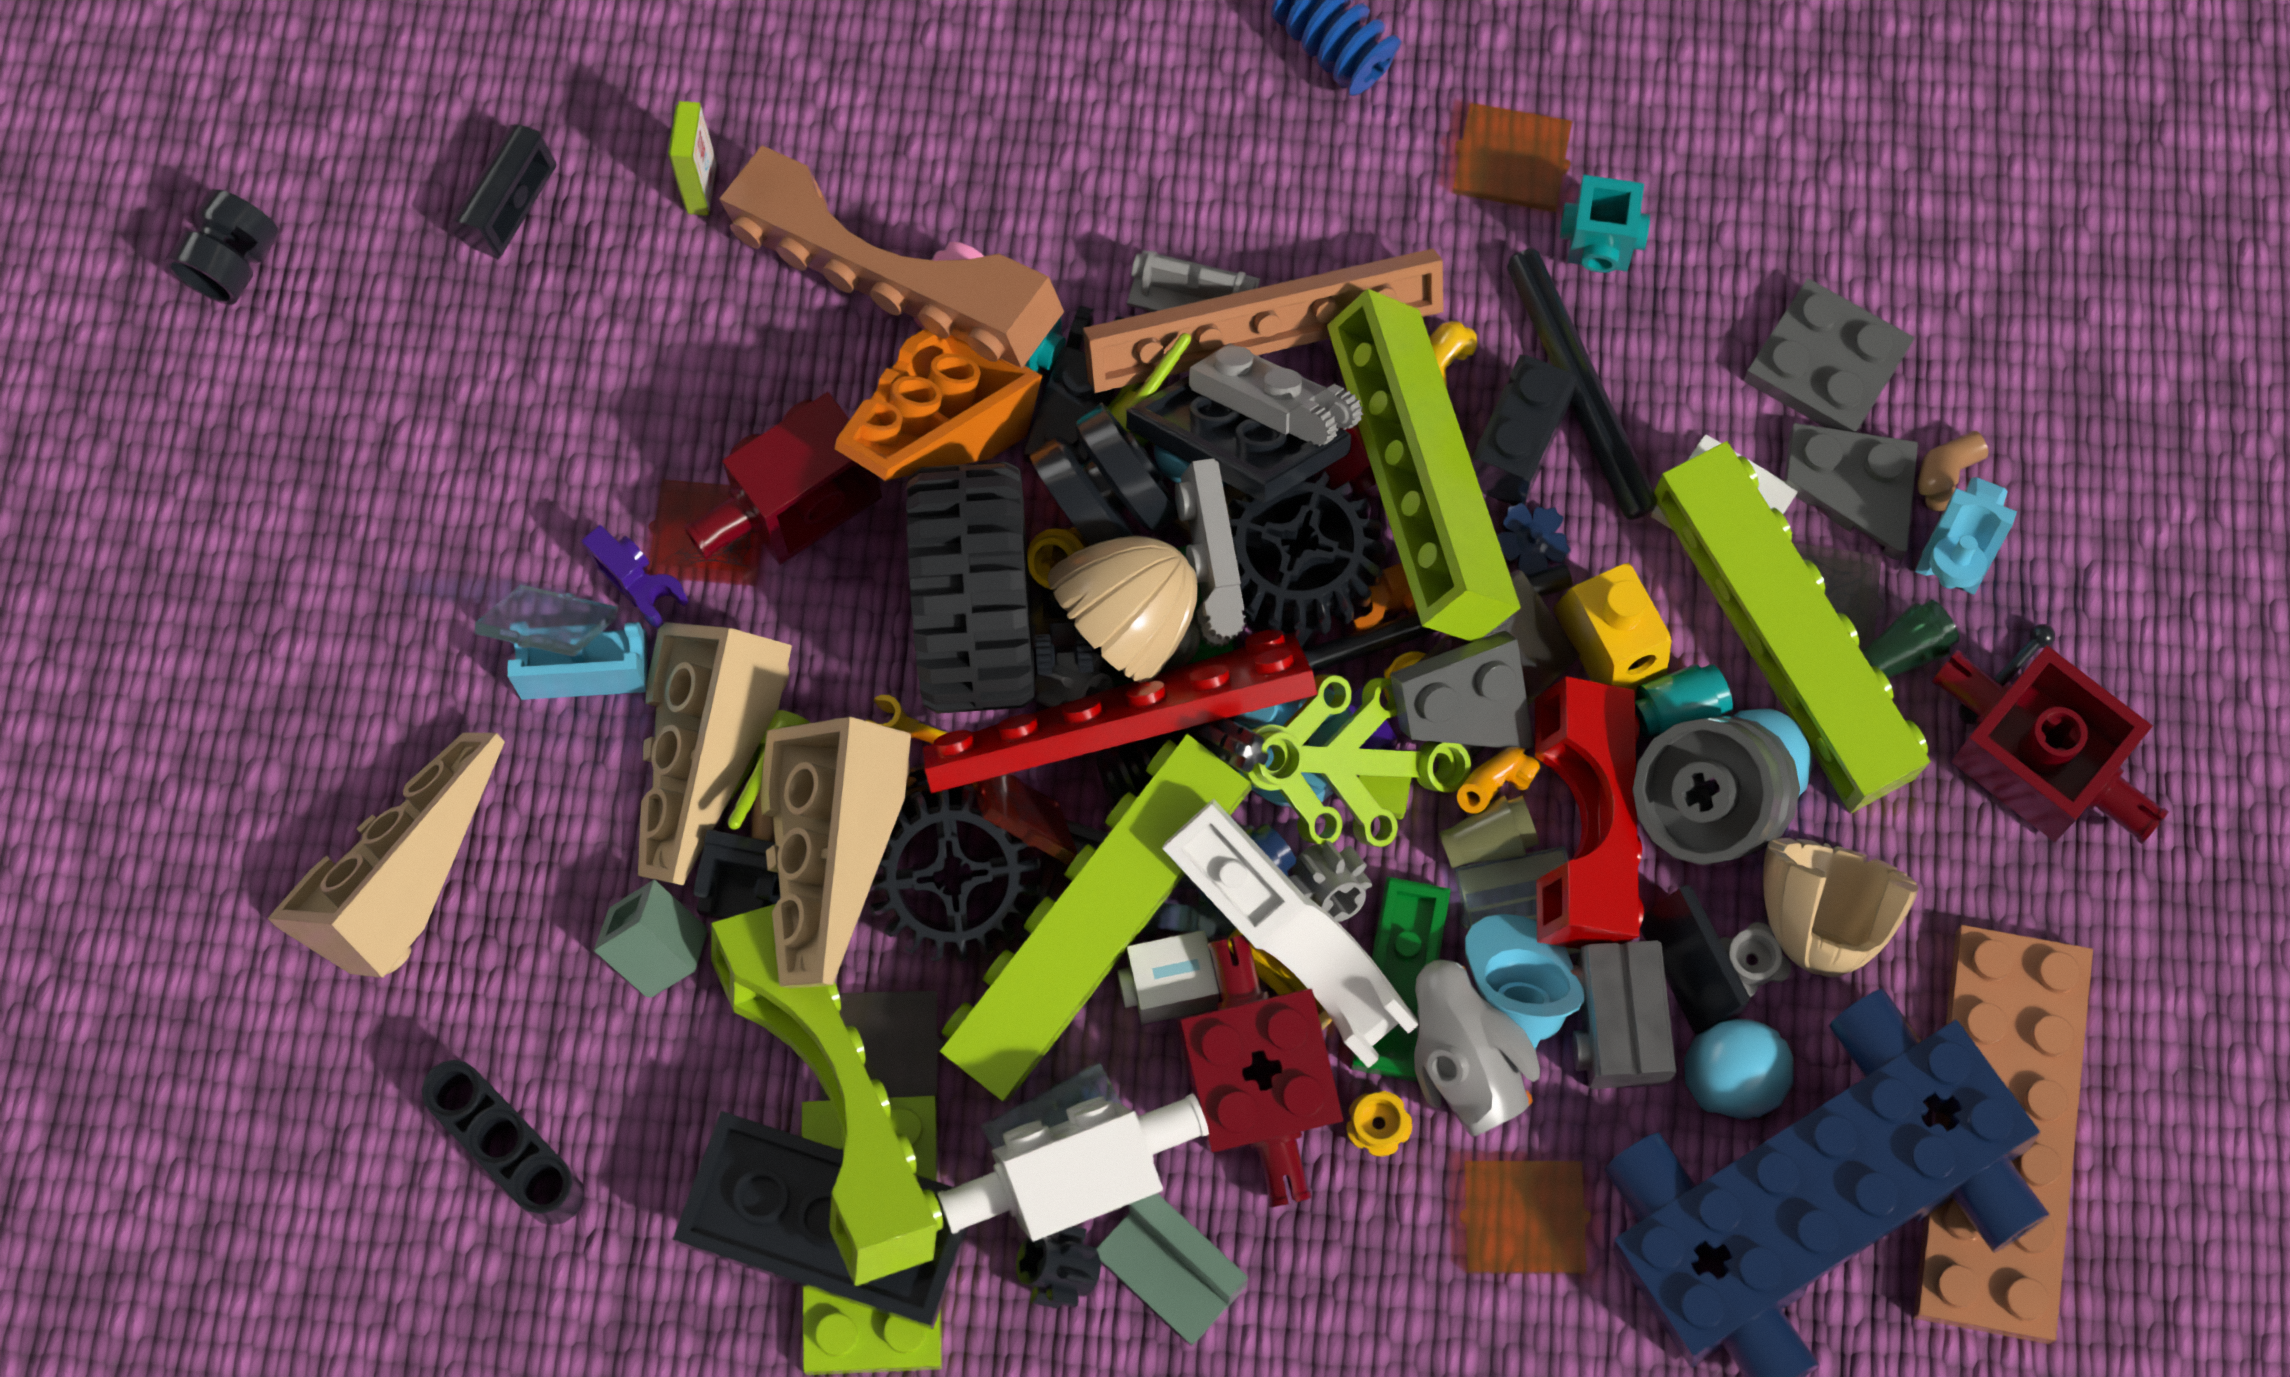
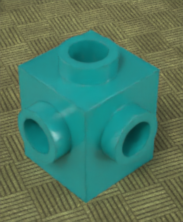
[1559,175,1650,273]

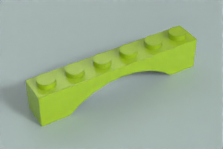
[711,904,943,1286]

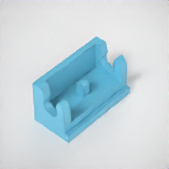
[508,622,648,700]

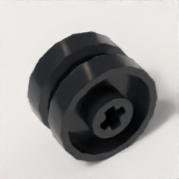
[1029,402,1179,546]

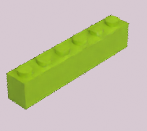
[1327,288,1521,642]
[1654,441,1931,814]
[940,734,1252,1101]

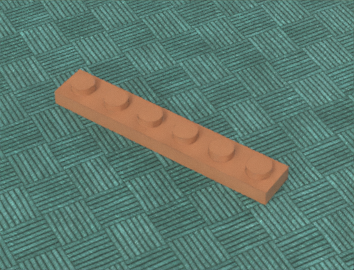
[1083,248,1443,393]

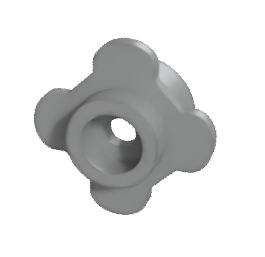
[1720,922,1791,997]

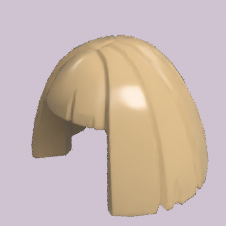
[1048,536,1197,683]
[1763,838,1918,977]

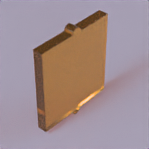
[1452,103,1572,212]
[1459,1161,1591,1274]

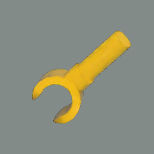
[866,695,948,744]

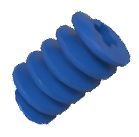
[1271,0,1402,96]

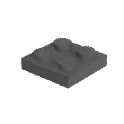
[1743,278,1915,432]

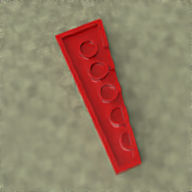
[923,630,1318,793]

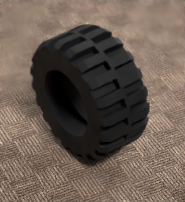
[906,462,1035,714]

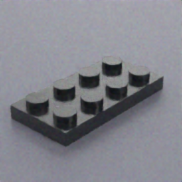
[672,1111,969,1330]

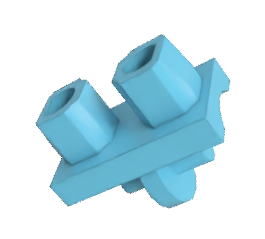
[1915,477,2017,595]

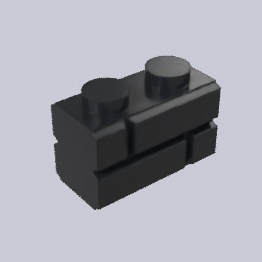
[1471,354,1577,506]

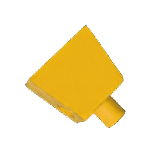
[1553,563,1672,699]

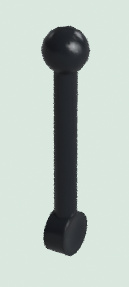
[1958,624,2055,724]

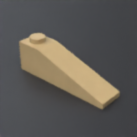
[638,622,792,885]
[760,717,911,988]

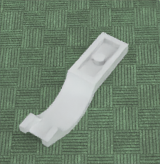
[1162,799,1418,1068]

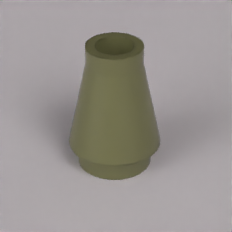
[1439,795,1540,868]

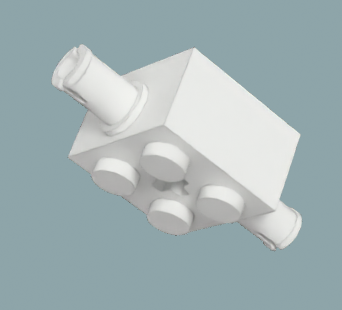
[937,1094,1209,1241]

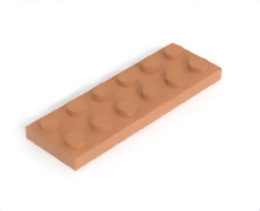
[1913,925,2093,1344]

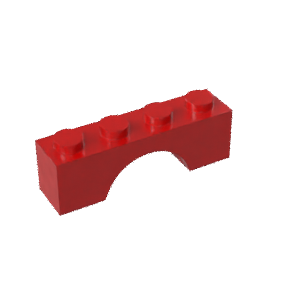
[1535,676,1644,949]

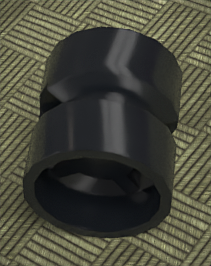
[165,189,279,305]

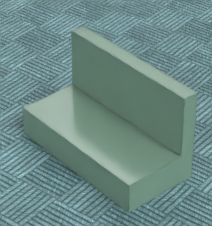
[1097,1193,1248,1347]

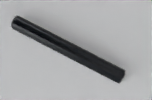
[1507,248,1657,520]

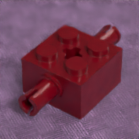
[683,391,882,565]
[1932,645,2169,844]
[1176,935,1344,1207]

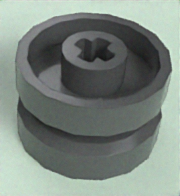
[1633,716,1800,865]

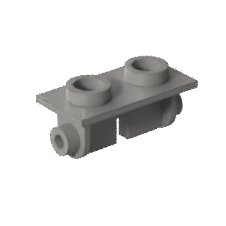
[1127,250,1260,312]

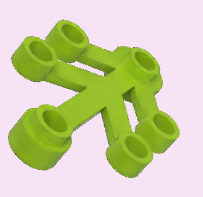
[1243,674,1471,847]

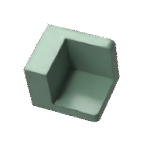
[593,879,707,998]

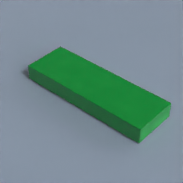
[1351,877,1451,1082]

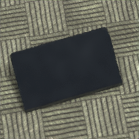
[1640,884,1750,1034]

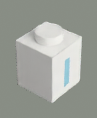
[1117,930,1219,1025]

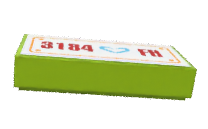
[668,101,717,216]

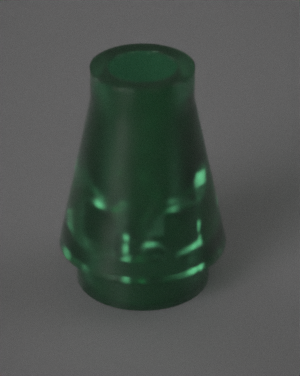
[1861,599,1960,679]

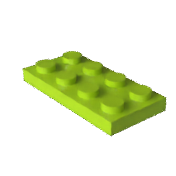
[802,1096,942,1375]

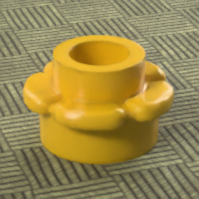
[1346,1091,1412,1157]

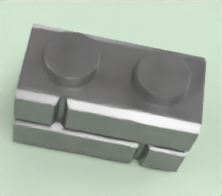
[1570,941,1676,1089]

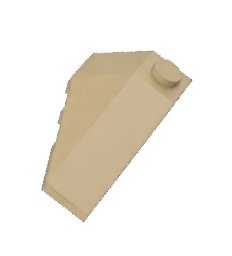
[268,733,505,978]

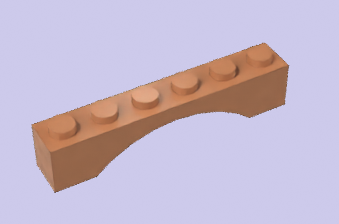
[719,145,1064,368]

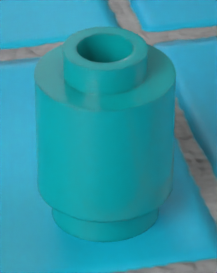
[1635,664,1733,738]

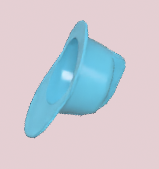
[1465,914,1584,1049]

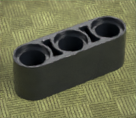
[422,1060,584,1225]

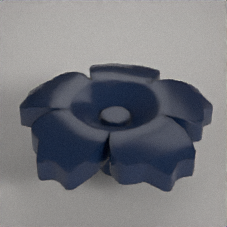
[1496,503,1571,576]

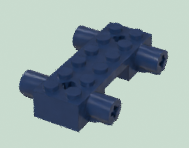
[1604,988,2050,1377]

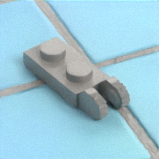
[1189,343,1363,446]
[1175,458,1246,648]

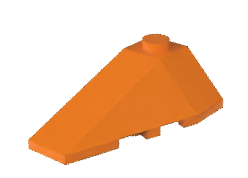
[835,328,1042,481]

